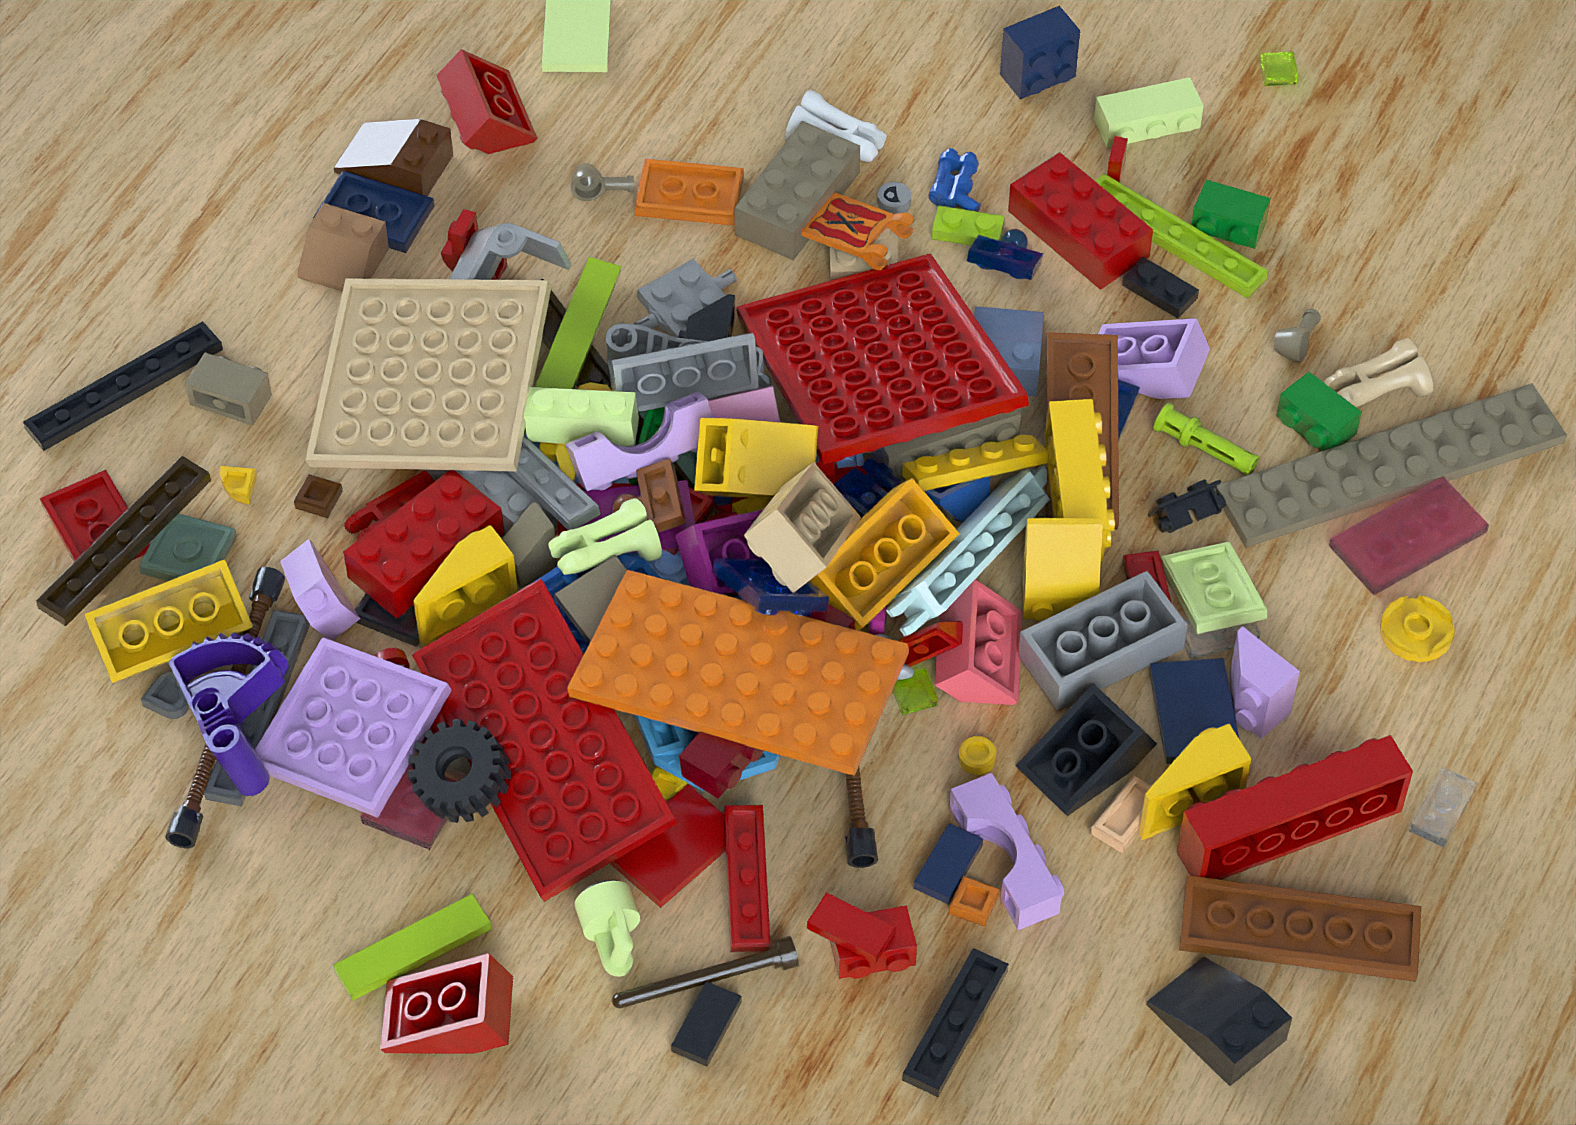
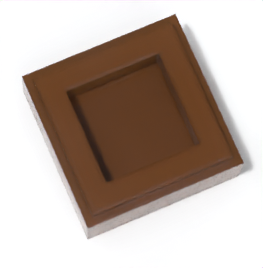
[294,474,343,518]

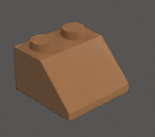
[297,203,389,292]

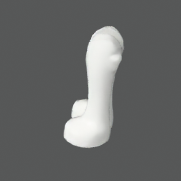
[784,90,887,162]

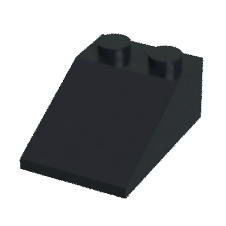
[1016,683,1157,816]
[1146,957,1292,1086]

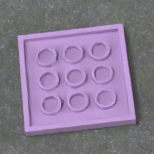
[255,637,452,818]

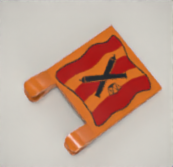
[801,192,914,270]

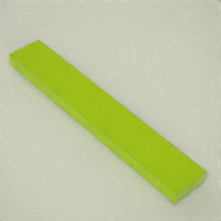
[1096,173,1269,299]
[535,257,622,389]

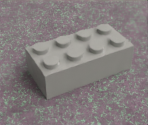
[1019,571,1187,711]

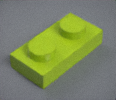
[932,205,1005,250]

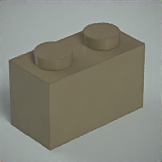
[185,353,272,426]

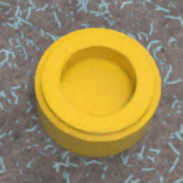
[958,736,997,775]

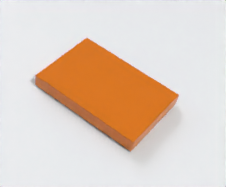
[634,158,744,226]

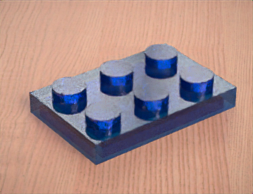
[712,558,829,616]

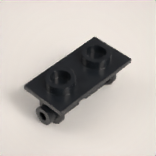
[1148,479,1226,533]

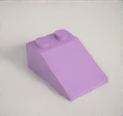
[1098,318,1210,399]

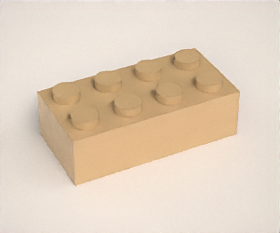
[744,462,861,593]

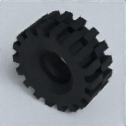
[408,719,511,823]

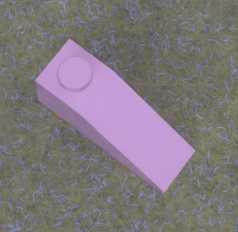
[280,539,360,641]

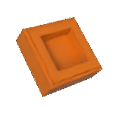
[949,876,1000,927]

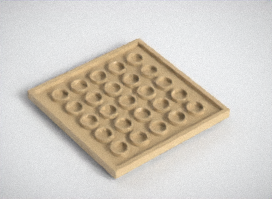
[305,279,551,471]

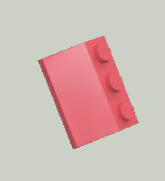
[935,579,1022,705]

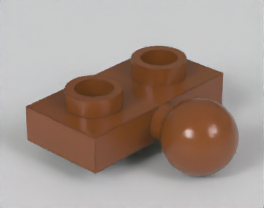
[612,459,686,533]

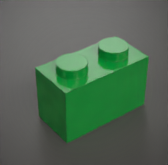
[1191,179,1271,249]
[1276,372,1362,451]

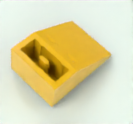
[694,418,818,498]

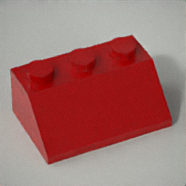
[436,49,538,154]

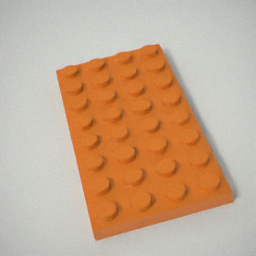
[567,570,909,776]

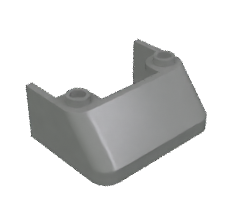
[449,223,571,280]

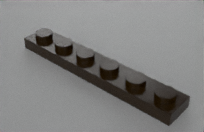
[36,456,211,626]

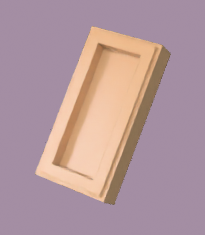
[1091,775,1151,854]

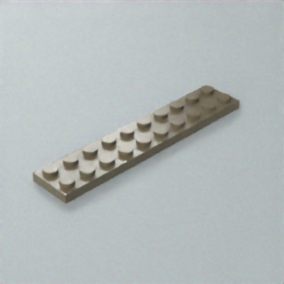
[1215,383,1567,548]

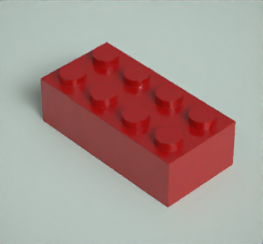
[1008,152,1153,290]
[343,470,504,619]

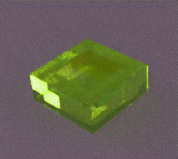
[1260,52,1299,86]
[892,668,938,715]

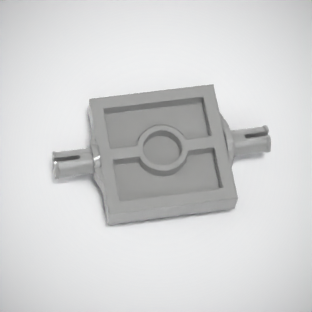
[634,259,737,338]

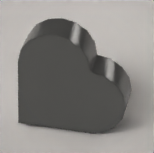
[141,672,189,719]

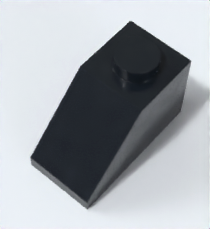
[678,294,735,341]

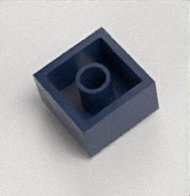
[1000,5,1080,100]

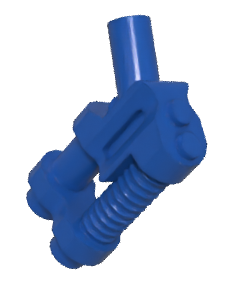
[928,148,981,212]

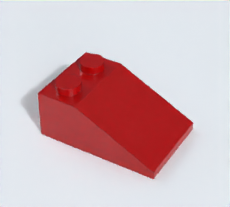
[380,953,513,1054]

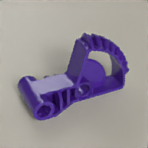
[169,632,289,796]

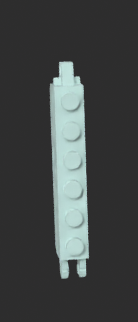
[886,466,1050,636]

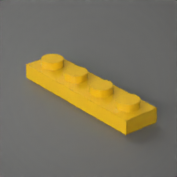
[902,435,1048,491]

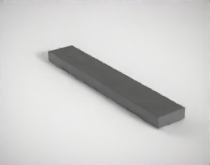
[204,610,310,807]

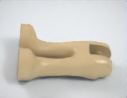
[1324,338,1433,407]

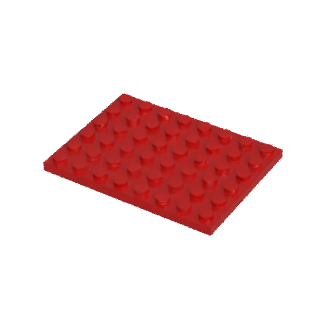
[736,253,1029,464]

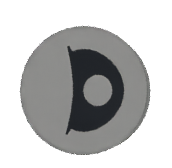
[877,182,911,214]

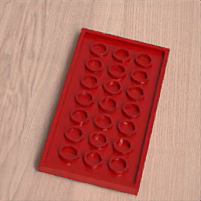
[412,579,678,902]

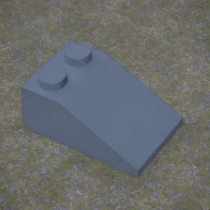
[974,306,1044,397]

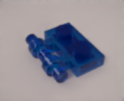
[833,458,903,518]

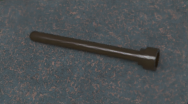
[612,936,799,1009]

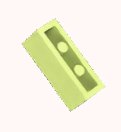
[1094,77,1204,148]
[524,387,639,446]

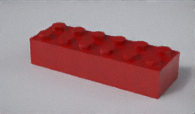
[1177,735,1413,880]

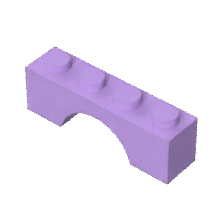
[565,392,714,491]
[949,773,1064,930]

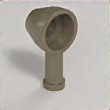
[571,163,634,201]
[1274,309,1321,362]

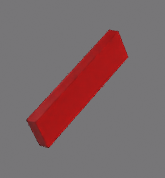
[724,805,771,952]

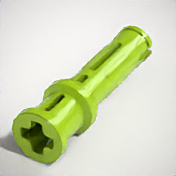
[1153,403,1260,476]

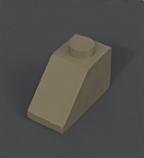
[502,502,557,588]

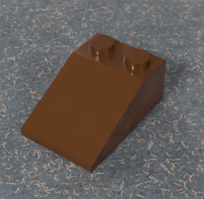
[334,119,453,196]

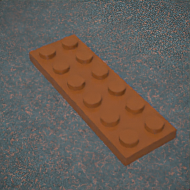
[1046,332,1119,530]
[1179,875,1422,982]

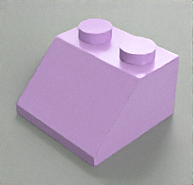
[1230,626,1300,739]

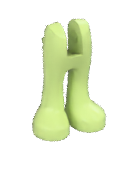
[548,498,662,575]

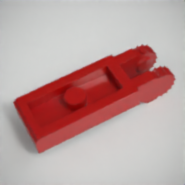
[344,470,435,541]

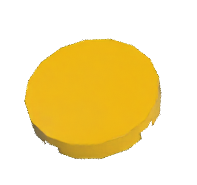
[1380,595,1455,662]

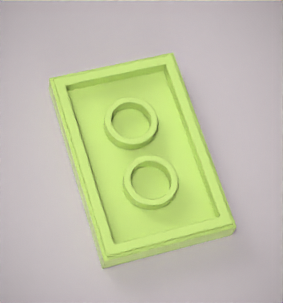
[542,0,611,72]
[1161,542,1267,634]

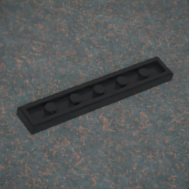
[23,321,223,451]

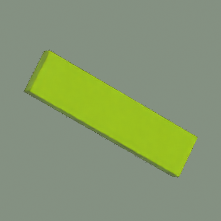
[333,894,492,1001]

